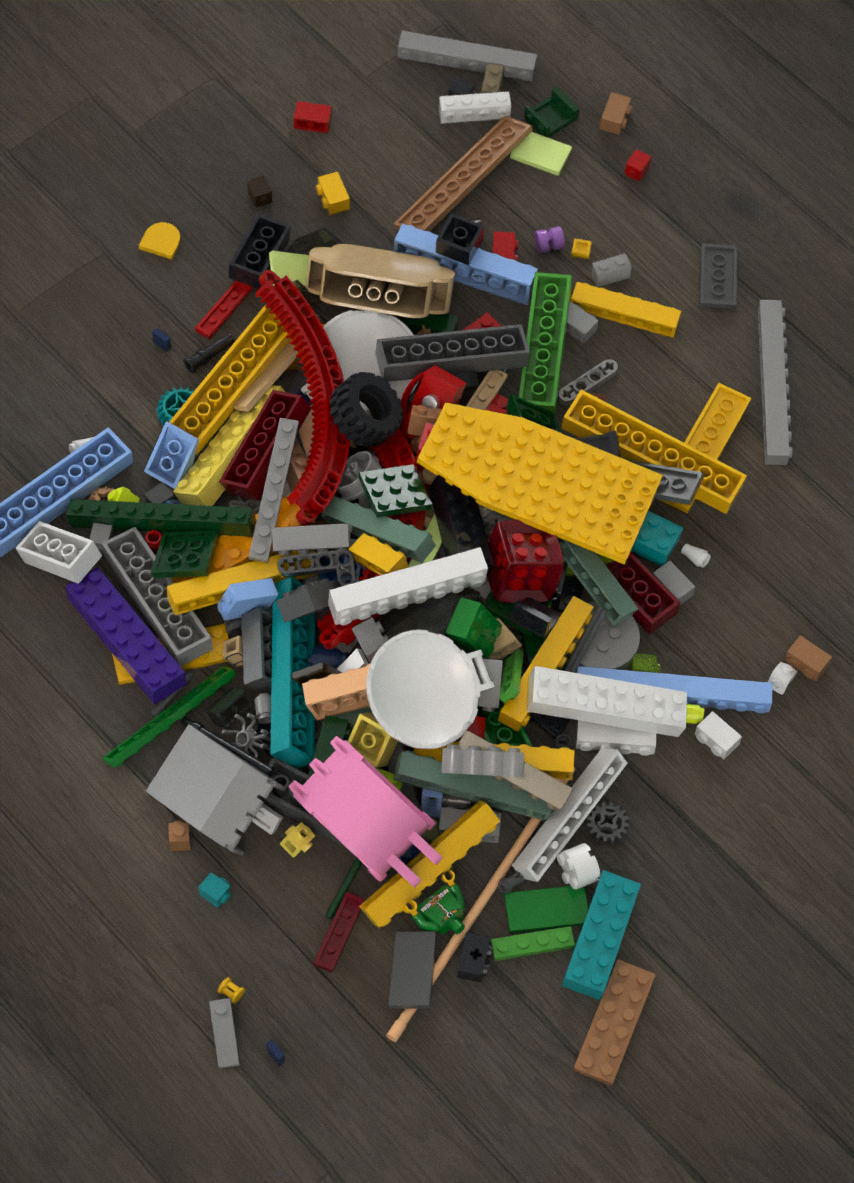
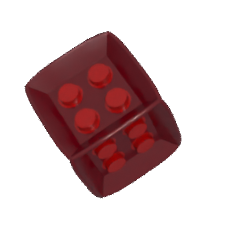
[487,520,563,603]

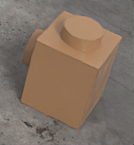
[168,820,191,851]

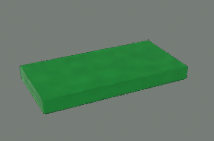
[504,886,588,933]

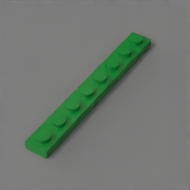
[102,665,236,768]

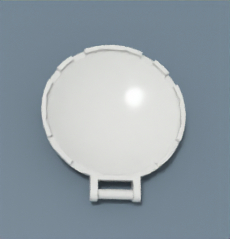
[301,310,419,415]
[366,630,495,749]

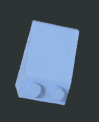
[144,421,199,489]

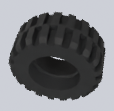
[329,372,403,447]

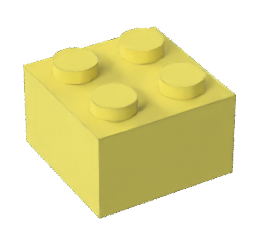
[347,713,398,768]

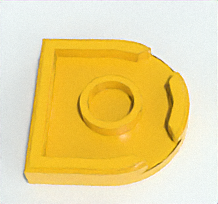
[139,222,180,260]

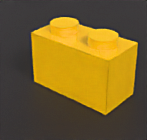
[316,171,350,215]

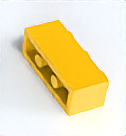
[348,533,409,576]

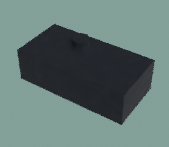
[229,214,291,289]

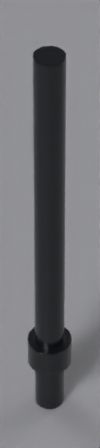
[181,717,274,776]

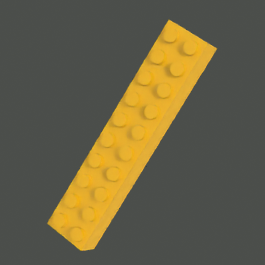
[169,305,291,456]
[561,390,747,514]

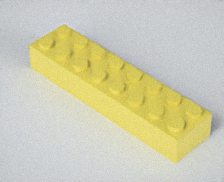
[173,385,285,506]

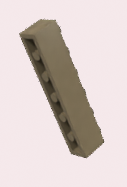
[458,730,573,811]

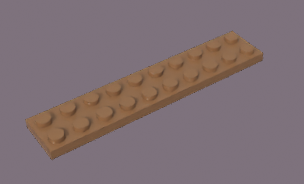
[394,116,533,232]

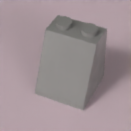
[472,659,503,712]

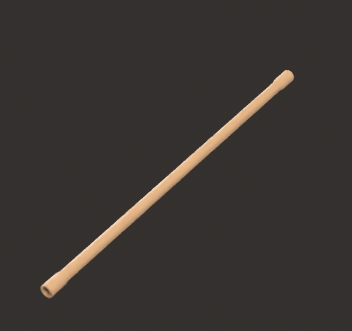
[386,767,576,1042]

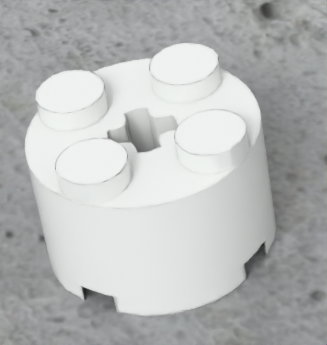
[557,843,600,890]

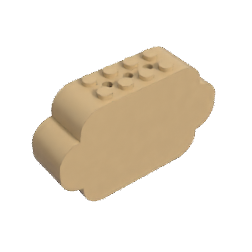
[305,244,455,318]

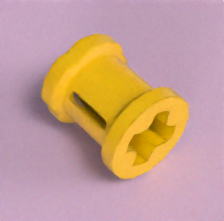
[217,977,245,1004]

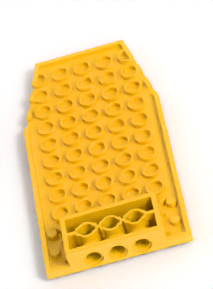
[417,403,663,565]

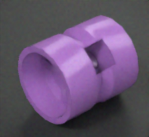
[534,226,565,254]

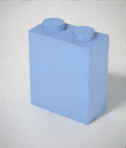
[218,578,278,620]

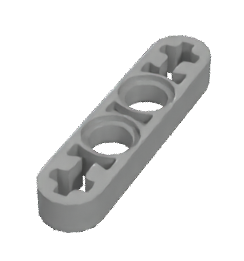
[558,359,618,406]

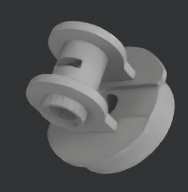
[337,451,382,510]

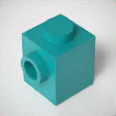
[198,872,231,908]

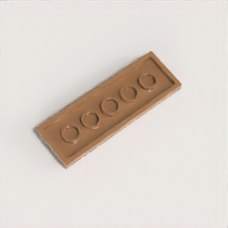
[573,959,656,1086]

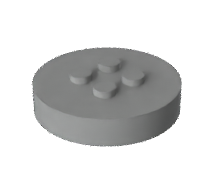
[567,601,640,670]

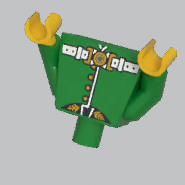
[403,870,465,935]

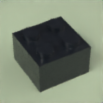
[436,213,484,265]

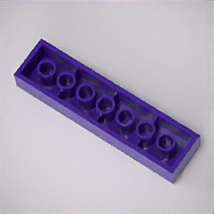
[65,567,187,704]

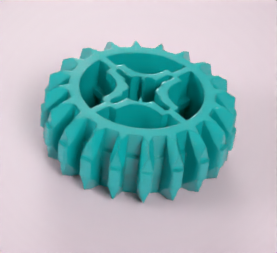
[157,386,196,427]

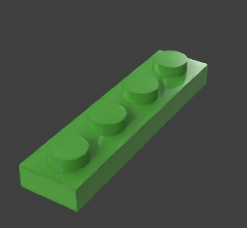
[499,648,524,703]
[491,926,575,961]

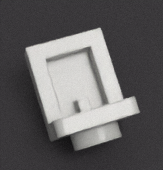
[768,662,798,695]

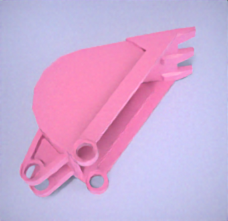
[289,736,443,888]

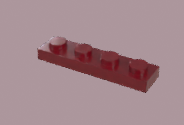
[314,892,365,973]

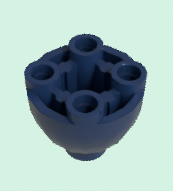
[308,645,350,669]

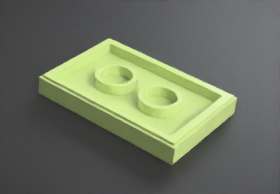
[510,132,572,176]
[269,251,309,291]

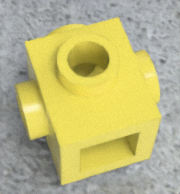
[280,822,315,858]

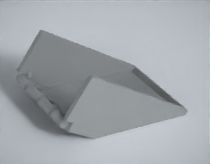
[146,724,286,856]

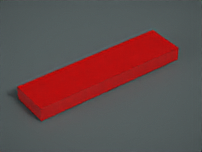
[195,281,252,340]

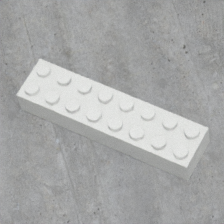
[328,547,488,625]
[527,666,687,737]

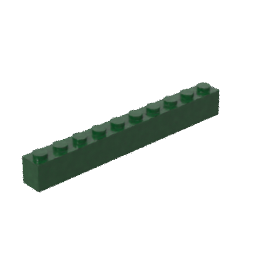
[66,499,257,537]

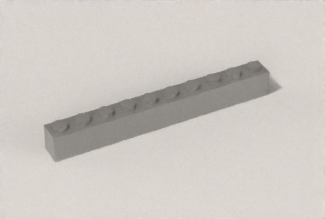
[757,300,793,465]

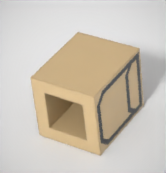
[223,636,243,668]

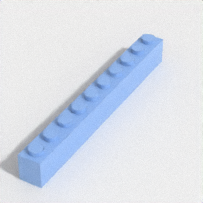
[577,666,772,713]

